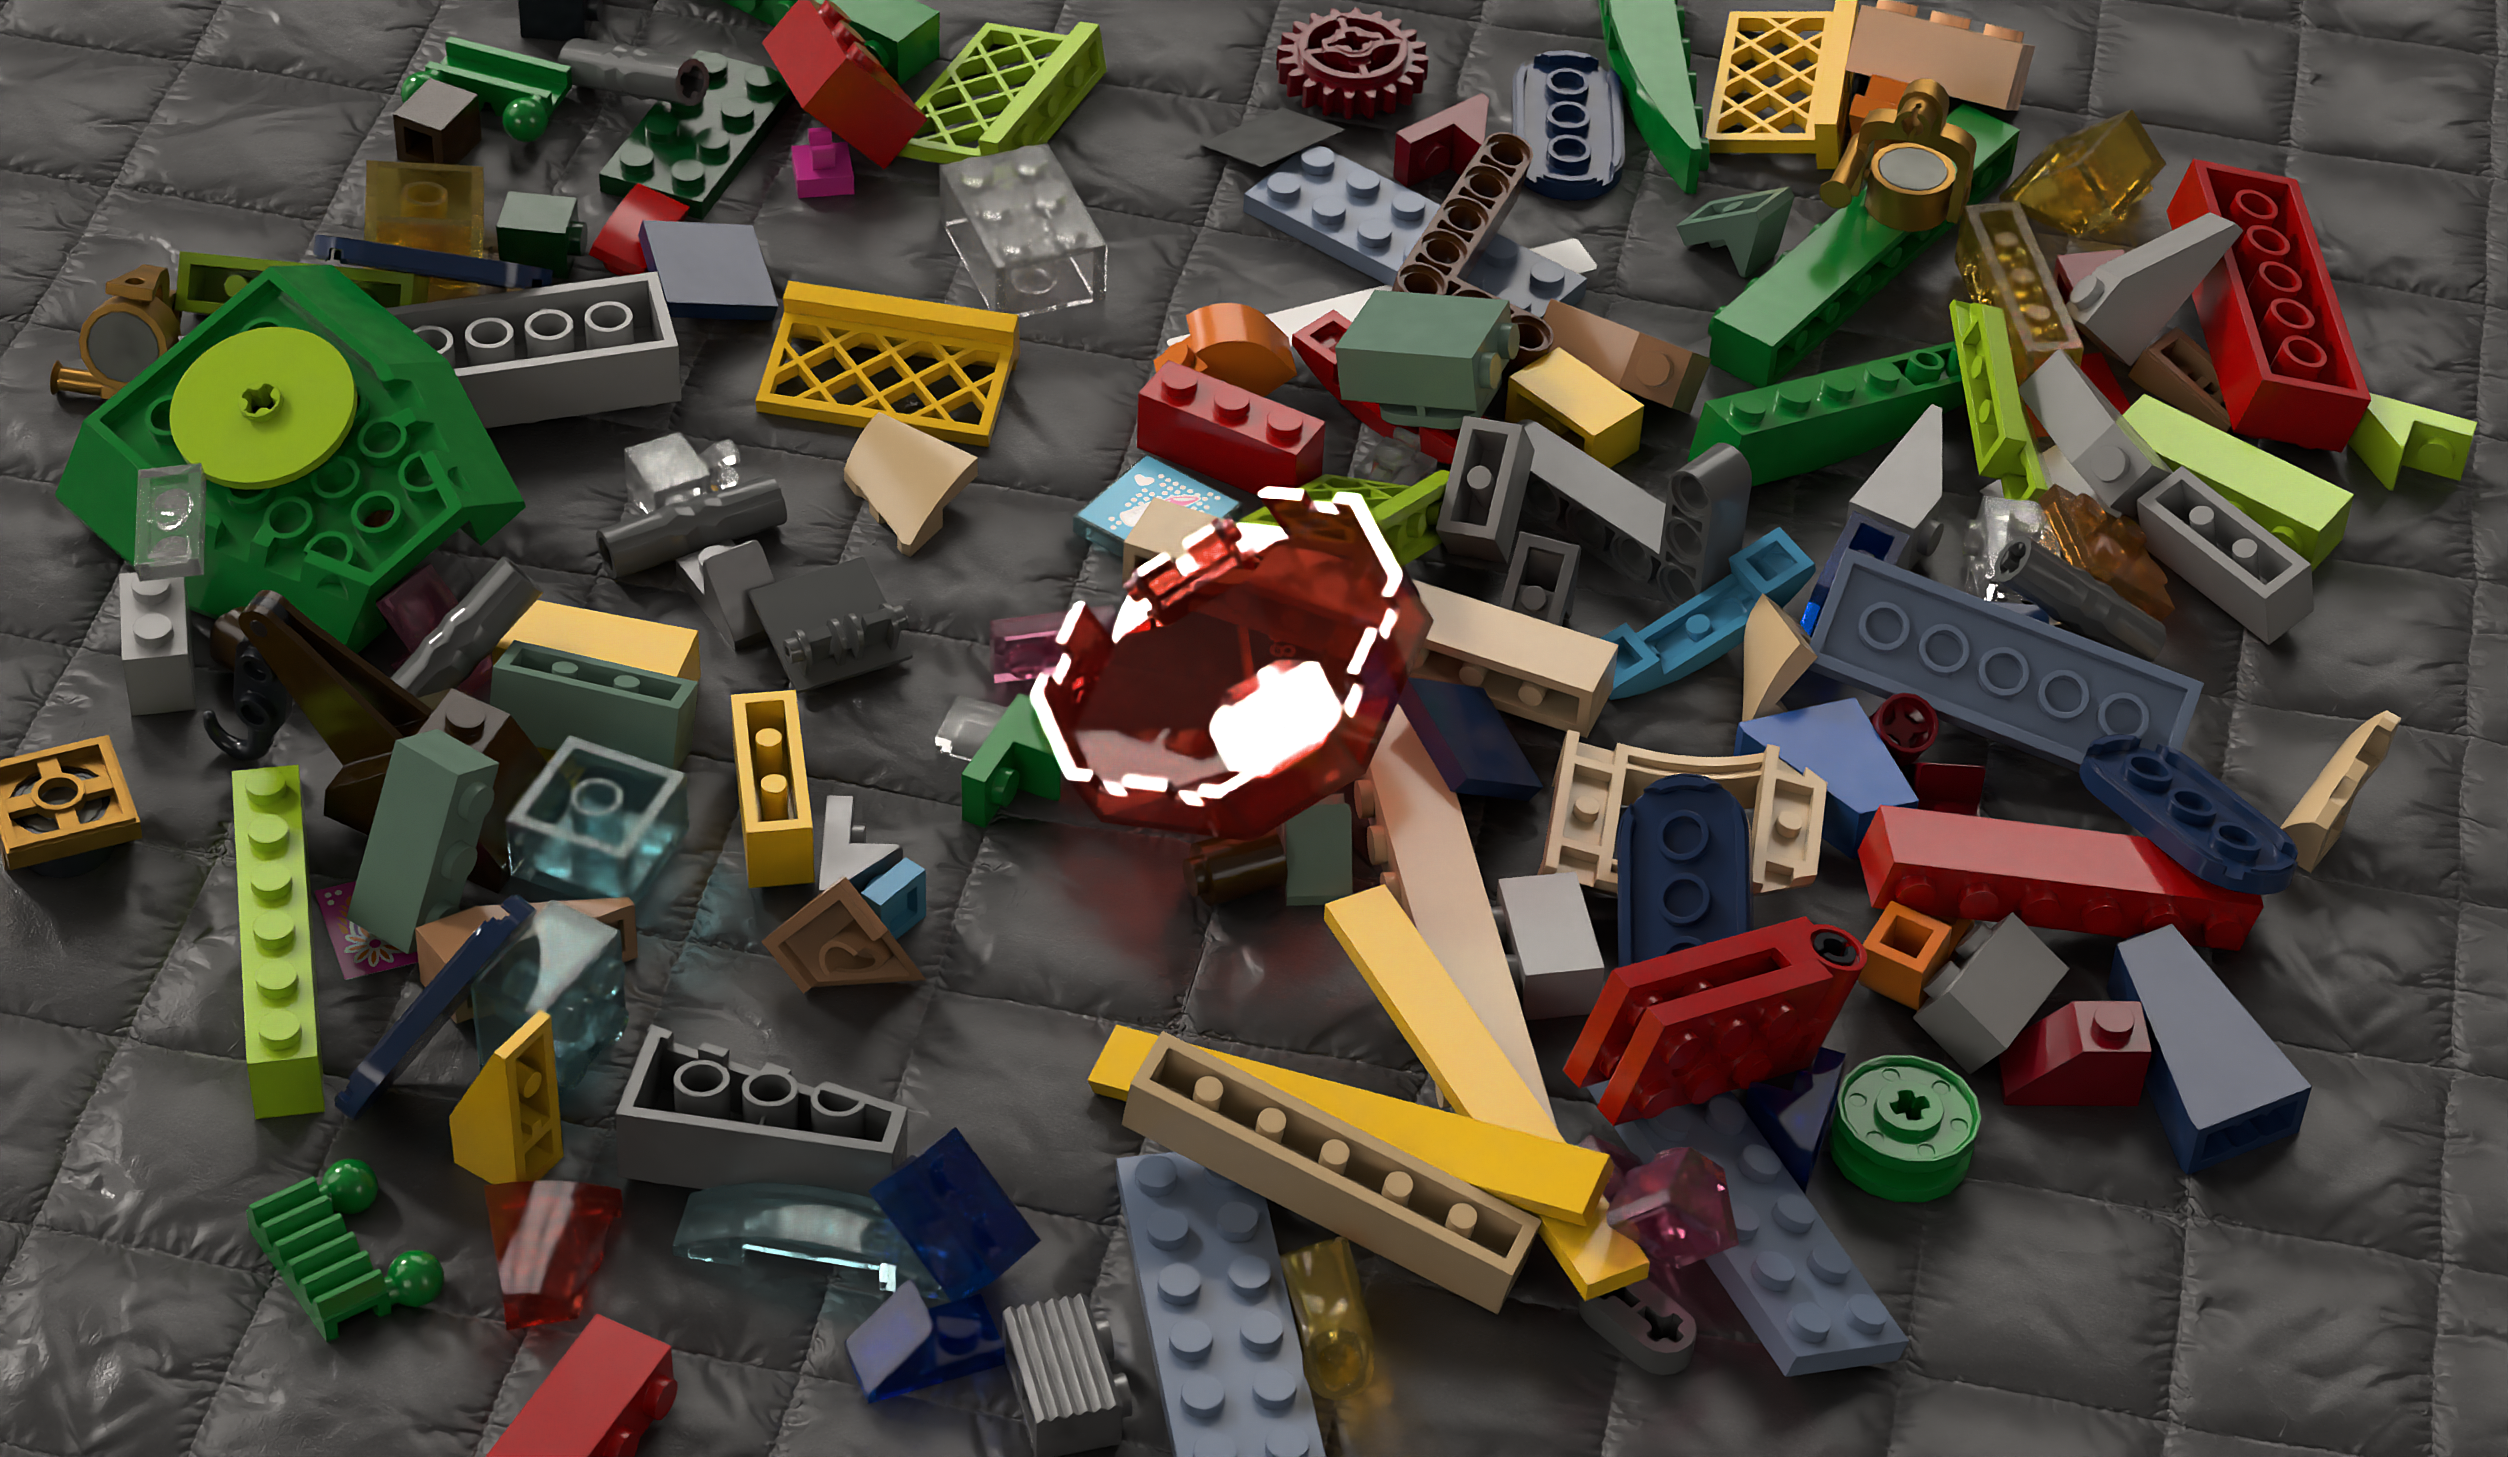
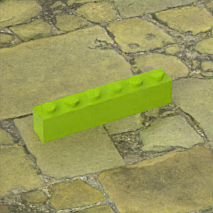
[232,765,325,1119]

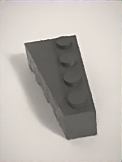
[616,1024,908,1217]

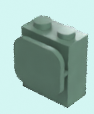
[1335,290,1520,429]

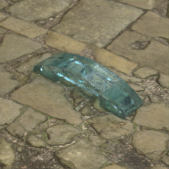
[672,1183,965,1301]

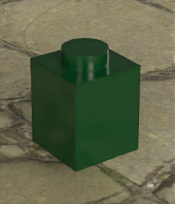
[496,191,588,279]

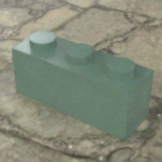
[490,640,698,777]
[346,729,500,954]

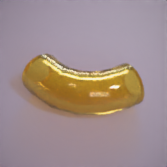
[1279,1236,1376,1401]

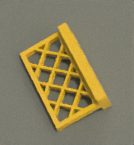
[1705,0,1859,169]
[755,281,1020,447]

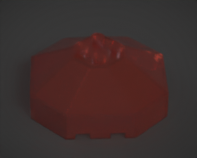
[1029,486,1434,842]

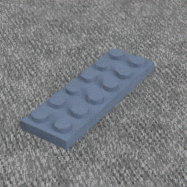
[1243,143,1587,320]
[1808,547,2204,773]
[1587,1080,1909,1377]
[1116,1152,1326,1457]

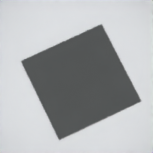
[1199,107,1346,167]

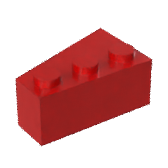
[762,0,928,170]

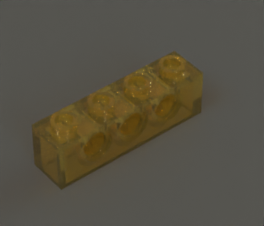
[1954,202,2084,405]

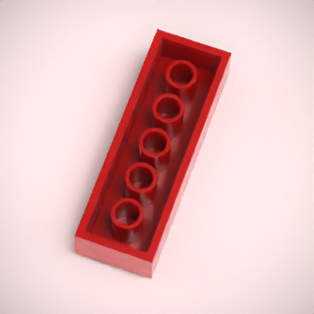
[2166,158,2371,453]

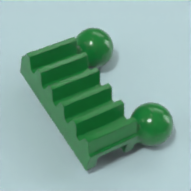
[401,36,572,142]
[246,1158,445,1342]

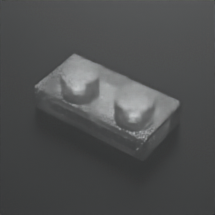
[134,463,207,582]

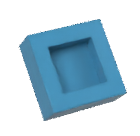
[861,857,926,940]

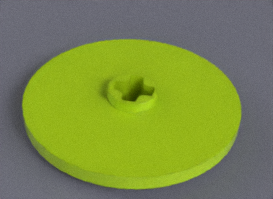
[170,327,357,490]

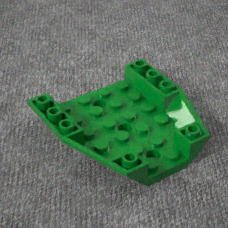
[55,265,526,654]

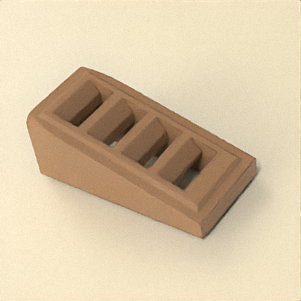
[2128,326,2233,433]

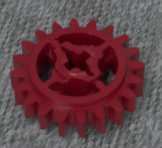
[1276,8,1429,120]

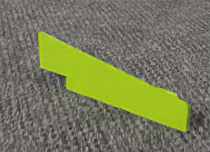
[1949,300,2071,537]

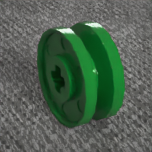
[1828,1055,1982,1202]

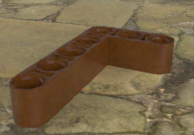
[1391,132,1554,390]

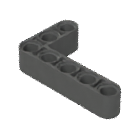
[1516,419,1752,609]

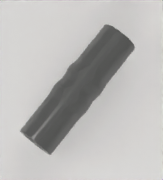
[558,38,709,106]
[596,474,787,579]
[1994,535,2166,662]
[390,556,544,698]

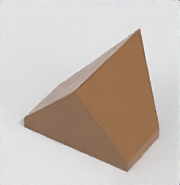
[761,876,926,994]

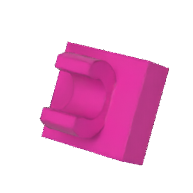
[791,127,854,198]

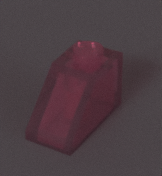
[1606,1147,1739,1268]

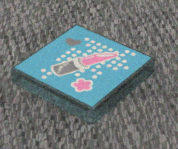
[1073,453,1243,558]

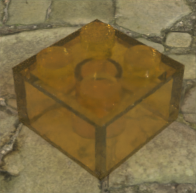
[363,160,484,289]

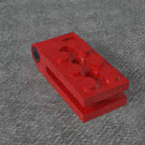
[1563,916,1867,1127]

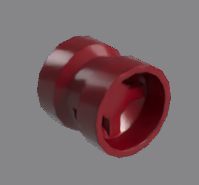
[1868,692,1939,771]

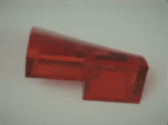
[484,1181,624,1330]

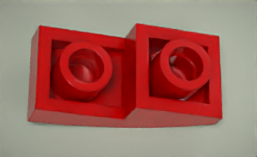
[589,183,690,276]

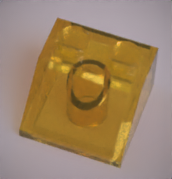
[1998,109,2166,236]

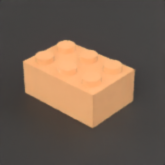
[1845,0,2035,111]

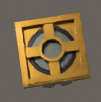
[0,734,143,878]

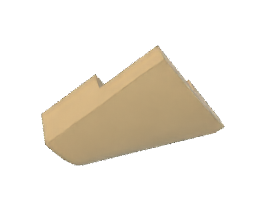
[844,412,978,557]
[1742,593,1818,722]
[2280,710,2401,873]

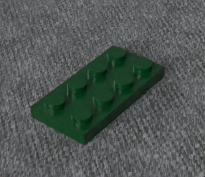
[599,49,796,220]

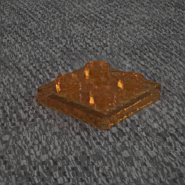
[2038,484,2175,622]

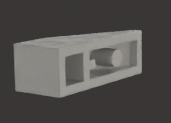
[2060,212,2243,367]
[2018,348,2173,517]
[1842,404,1944,571]

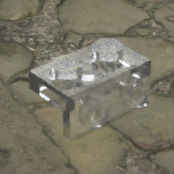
[1962,496,2061,602]

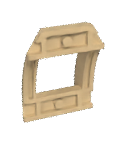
[1537,730,1827,898]

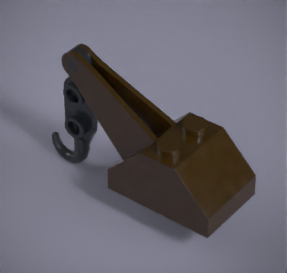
[203,590,563,894]

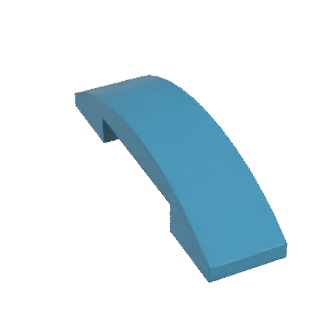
[1600,527,1816,700]

